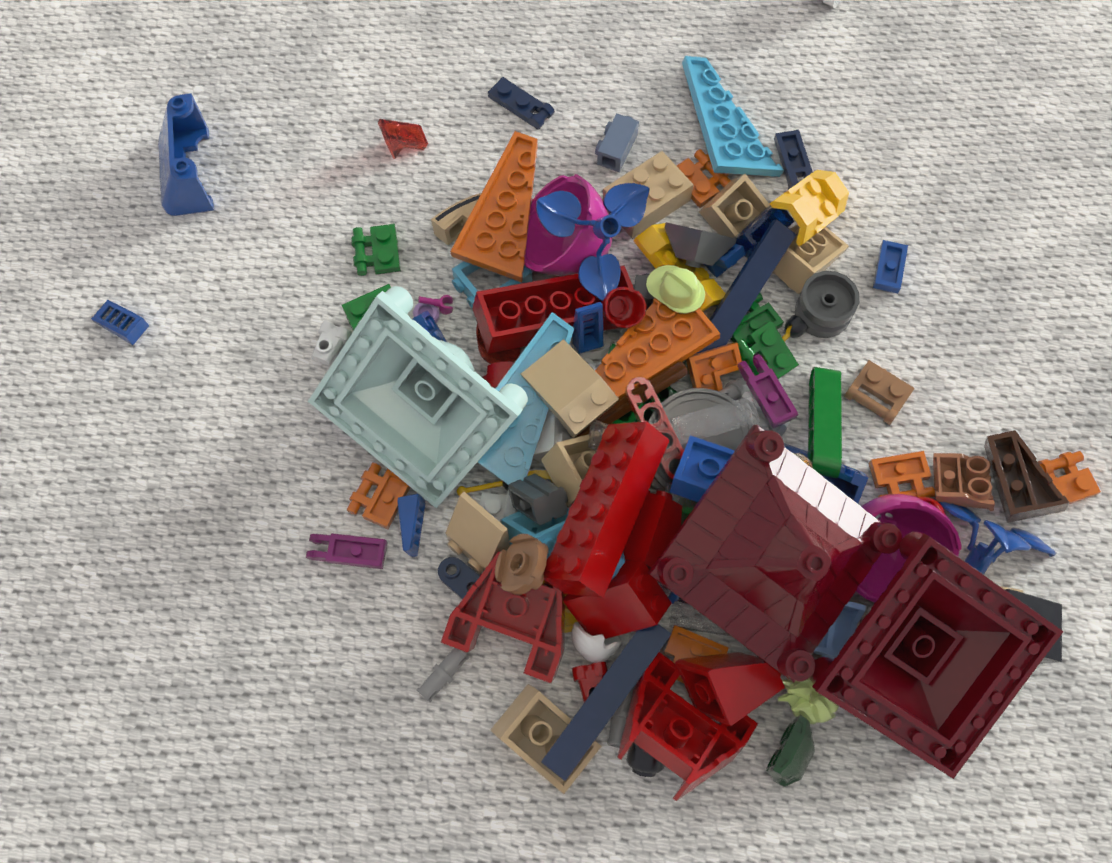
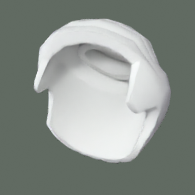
[571,622,622,663]

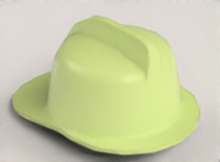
[646,265,705,314]

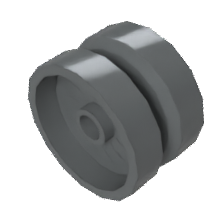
[795,271,860,338]

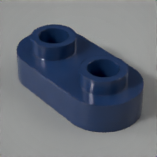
[438,557,480,599]

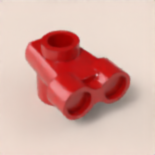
[571,662,608,702]

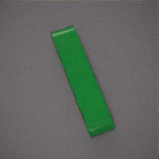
[808,367,842,478]

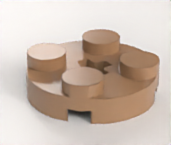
[495,534,548,595]

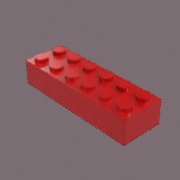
[472,265,634,354]
[543,422,670,598]

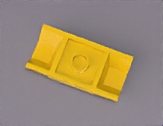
[769,170,849,247]
[633,223,726,312]

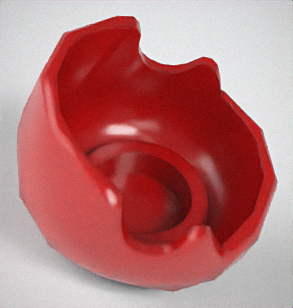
[603,287,646,328]

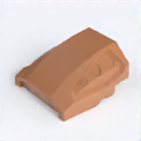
[933,453,995,511]

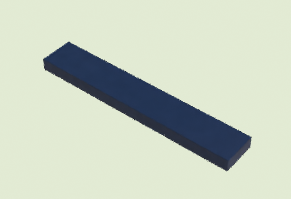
[696,220,796,354]
[541,624,672,781]

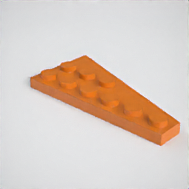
[450,131,538,282]
[595,298,720,399]

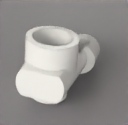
[311,321,352,365]

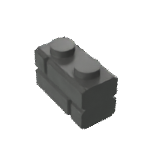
[508,474,568,525]

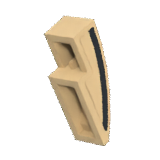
[431,193,481,245]

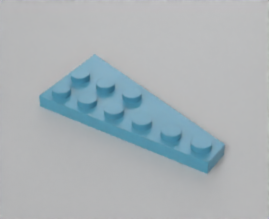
[682,56,784,177]
[477,312,574,485]

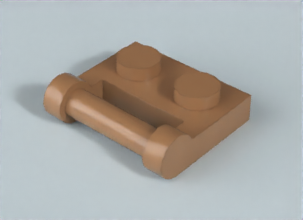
[844,360,915,426]

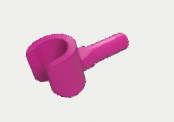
[418,295,453,315]

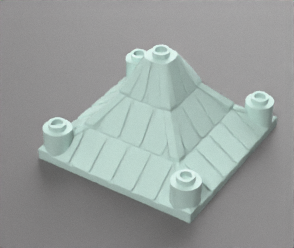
[308,286,528,508]

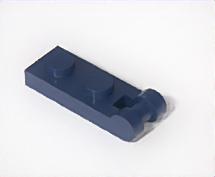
[488,77,555,130]
[774,129,813,190]

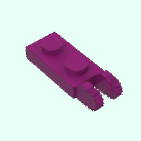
[738,354,799,429]
[306,533,388,569]

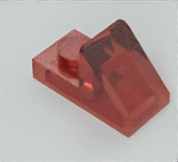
[378,119,428,159]

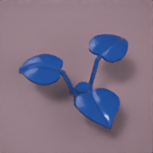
[536,183,650,301]
[934,499,1056,575]

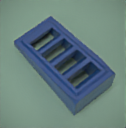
[91,300,149,345]
[572,302,604,354]
[397,494,426,557]

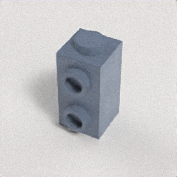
[595,113,639,173]

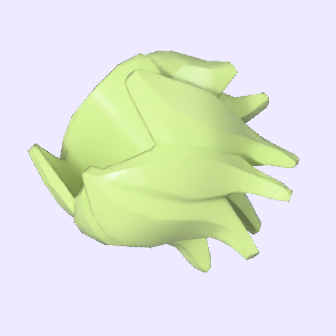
[777,678,839,724]

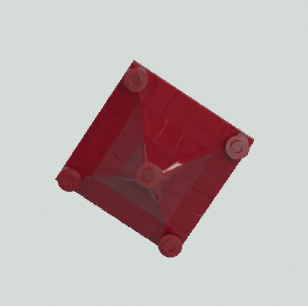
[648,425,902,682]
[810,532,1064,779]

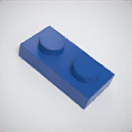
[873,240,908,294]

